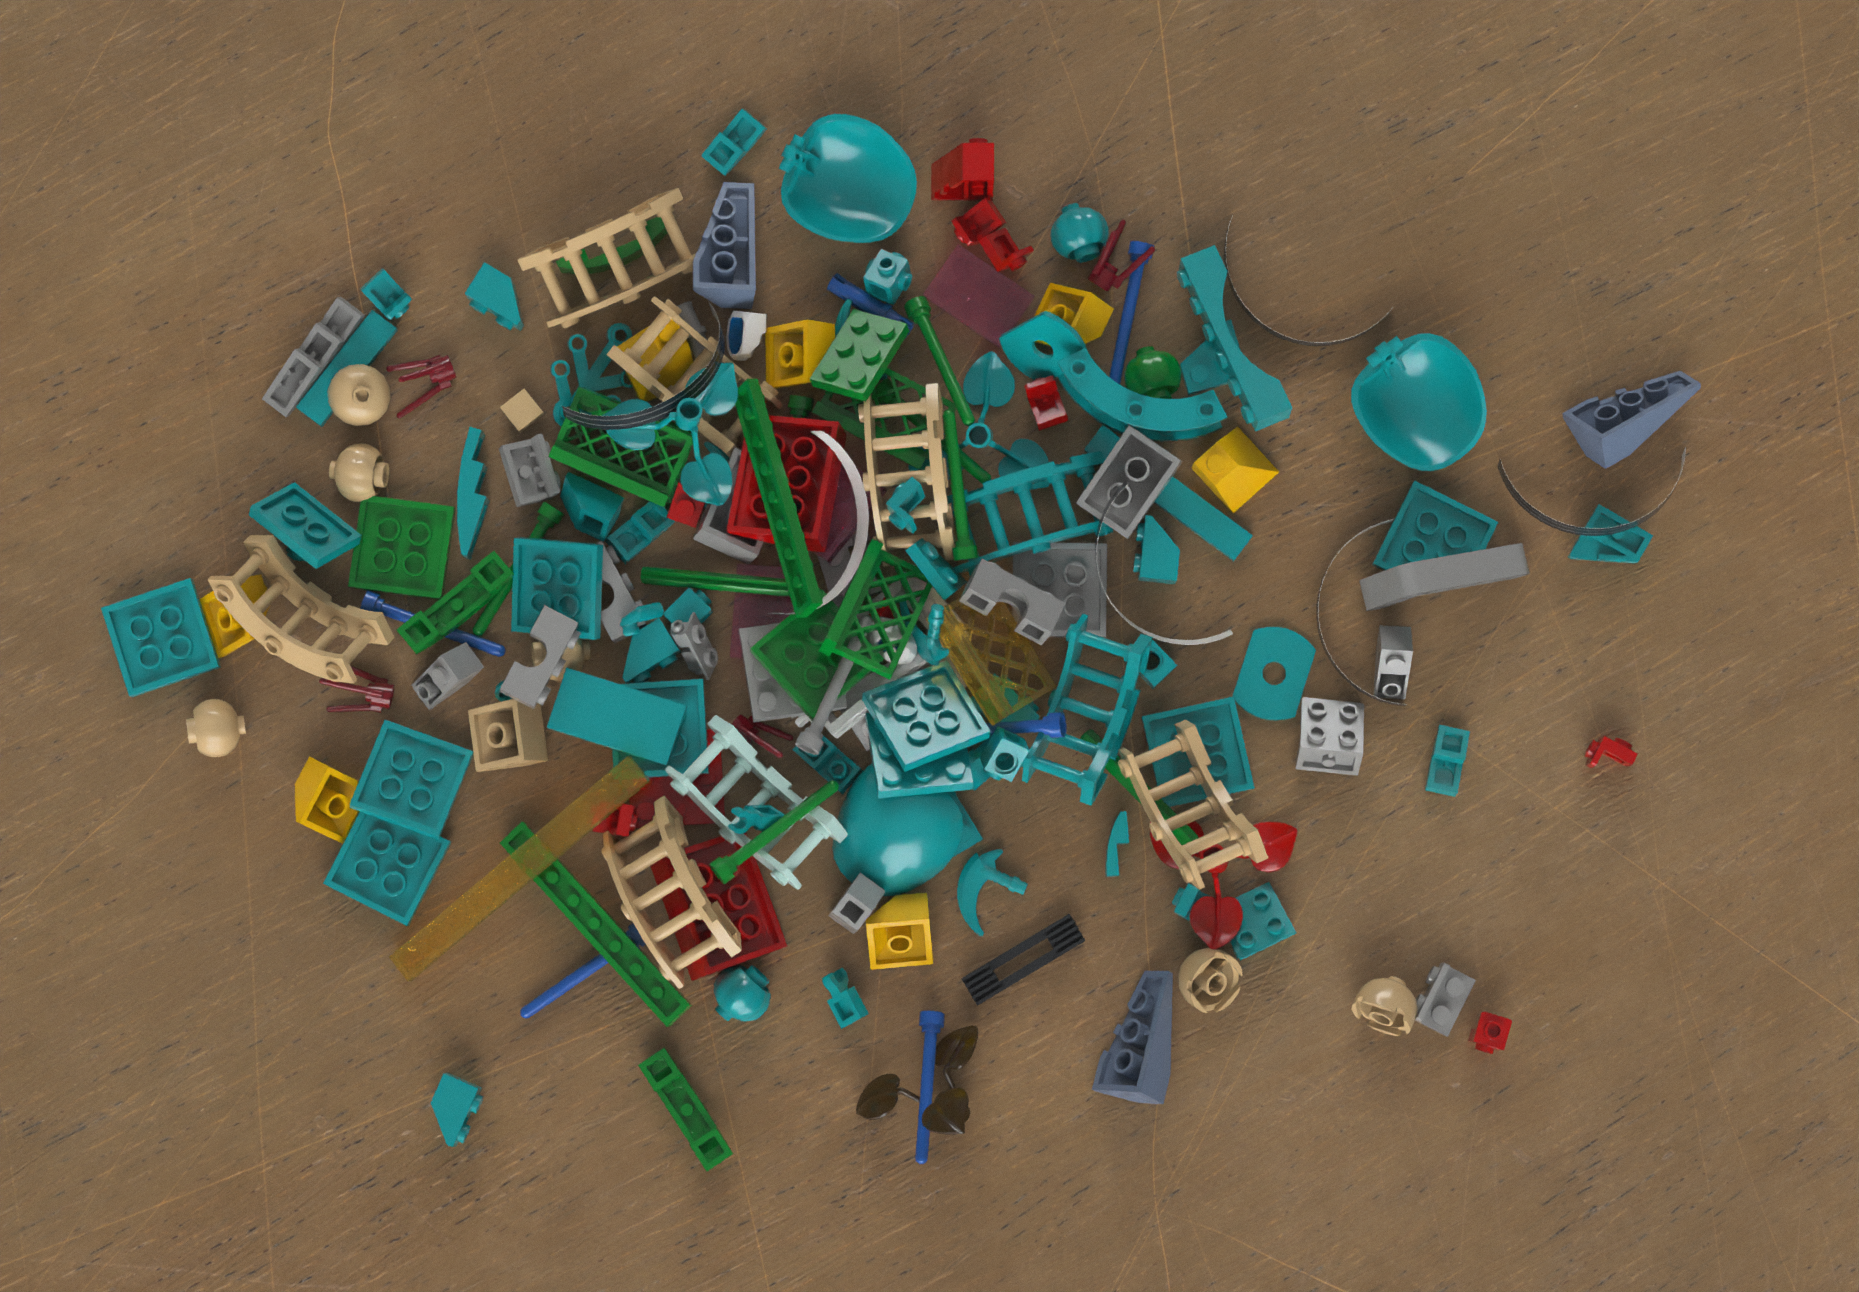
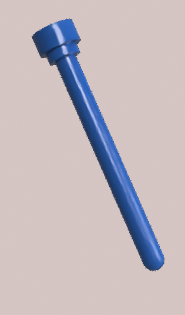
[1109,241,1155,384]
[360,590,506,657]
[986,712,1067,738]
[520,923,646,1019]
[915,1011,945,1164]

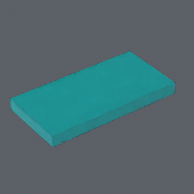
[547,667,687,766]

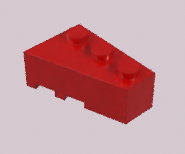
[931,138,994,201]

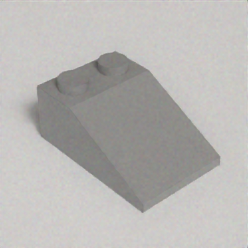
[1076,425,1183,539]
[693,448,763,565]

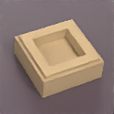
[500,388,544,433]

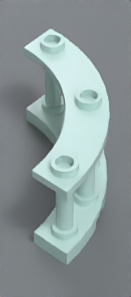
[665,715,848,890]

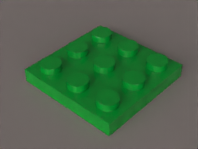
[348,496,456,600]
[750,589,884,721]

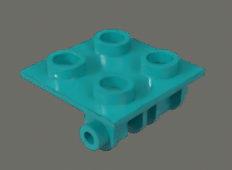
[1230,882,1297,960]

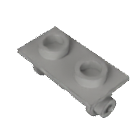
[670,612,718,680]

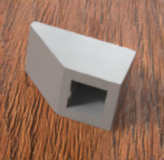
[1374,625,1413,699]
[411,642,484,710]
[828,873,886,934]

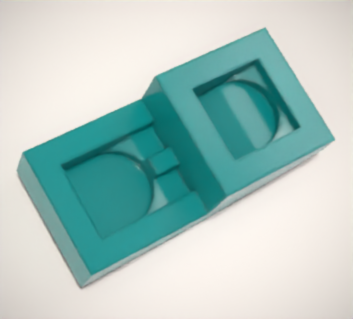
[701,109,767,176]
[605,502,675,564]
[1425,724,1470,797]
[1105,811,1129,877]

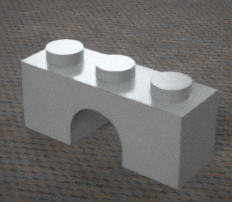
[596,541,647,644]
[959,559,1065,646]
[500,605,581,709]

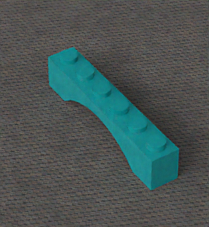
[1176,245,1292,432]

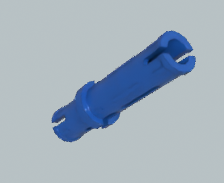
[826,273,915,340]

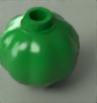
[1124,346,1182,399]

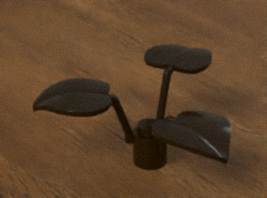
[856,1025,978,1135]

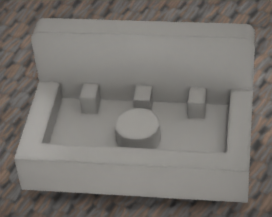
[499,433,561,507]

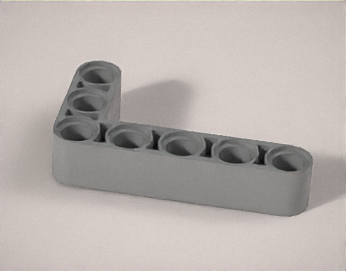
[1359,543,1530,611]

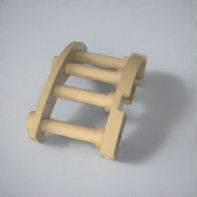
[518,188,695,328]
[606,296,783,457]
[858,383,957,566]
[208,535,395,684]
[1118,720,1268,890]
[601,796,742,989]

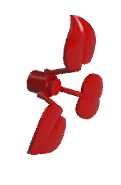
[1150,821,1298,949]

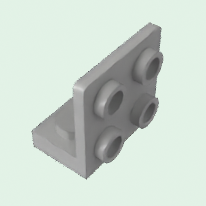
[1295,697,1364,776]

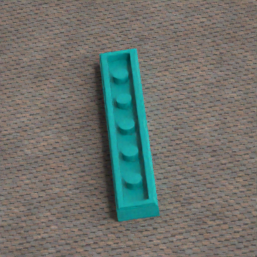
[1084,425,1253,562]

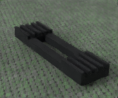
[961,914,1086,1006]

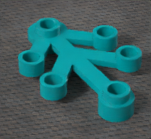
[550,323,633,428]

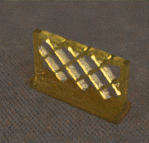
[926,598,1057,726]

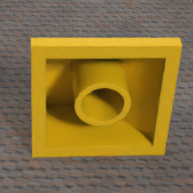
[1034,283,1114,346]
[765,319,835,389]
[617,320,693,402]
[1191,426,1279,514]
[199,574,270,658]
[295,756,360,844]
[866,893,933,970]

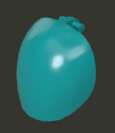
[779,114,917,243]
[1351,333,1487,471]
[832,764,963,896]

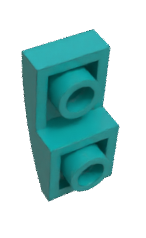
[792,735,863,794]

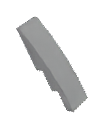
[262,297,365,417]

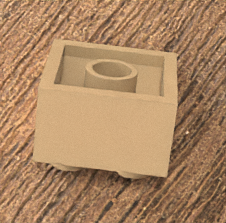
[468,699,548,772]

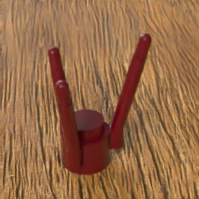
[1088,220,1155,292]
[386,355,457,419]
[319,665,395,713]
[731,714,793,758]

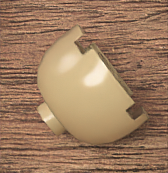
[327,364,391,426]
[1178,948,1242,1013]
[1351,976,1417,1036]

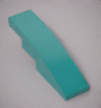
[457,427,490,560]

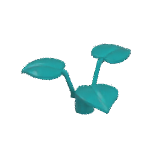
[908,351,1049,490]
[602,363,738,506]

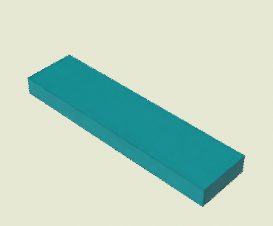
[296,310,398,427]

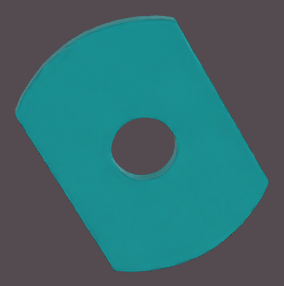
[999,311,1088,380]
[1232,627,1316,721]

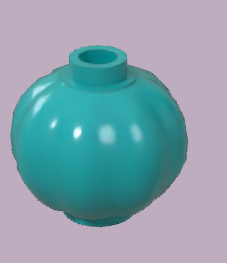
[1050,203,1109,263]
[714,965,771,1022]

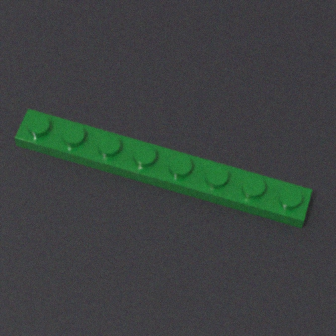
[735,378,823,618]
[500,821,692,1027]

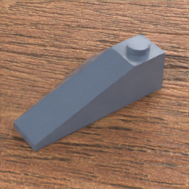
[693,182,756,309]
[1562,371,1701,469]
[1092,971,1173,1104]

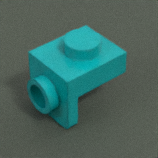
[360,268,412,320]
[886,477,926,534]
[1172,883,1209,921]

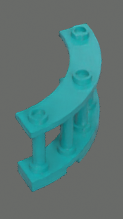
[1057,348,1227,442]
[947,451,1114,576]
[1021,614,1153,806]

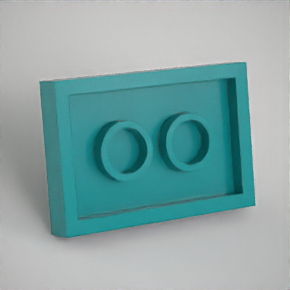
[249,482,362,569]

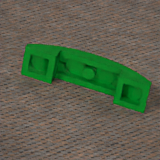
[556,217,668,274]
[396,551,514,654]
[638,1048,734,1172]

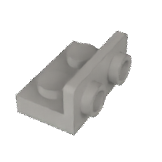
[1415,963,1476,1037]

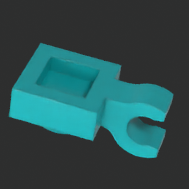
[728,805,785,834]
[822,968,869,1029]

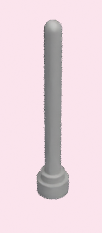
[795,615,872,755]

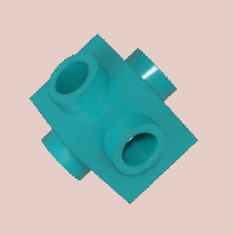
[863,249,912,305]

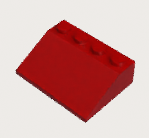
[726,415,847,552]
[650,832,787,981]

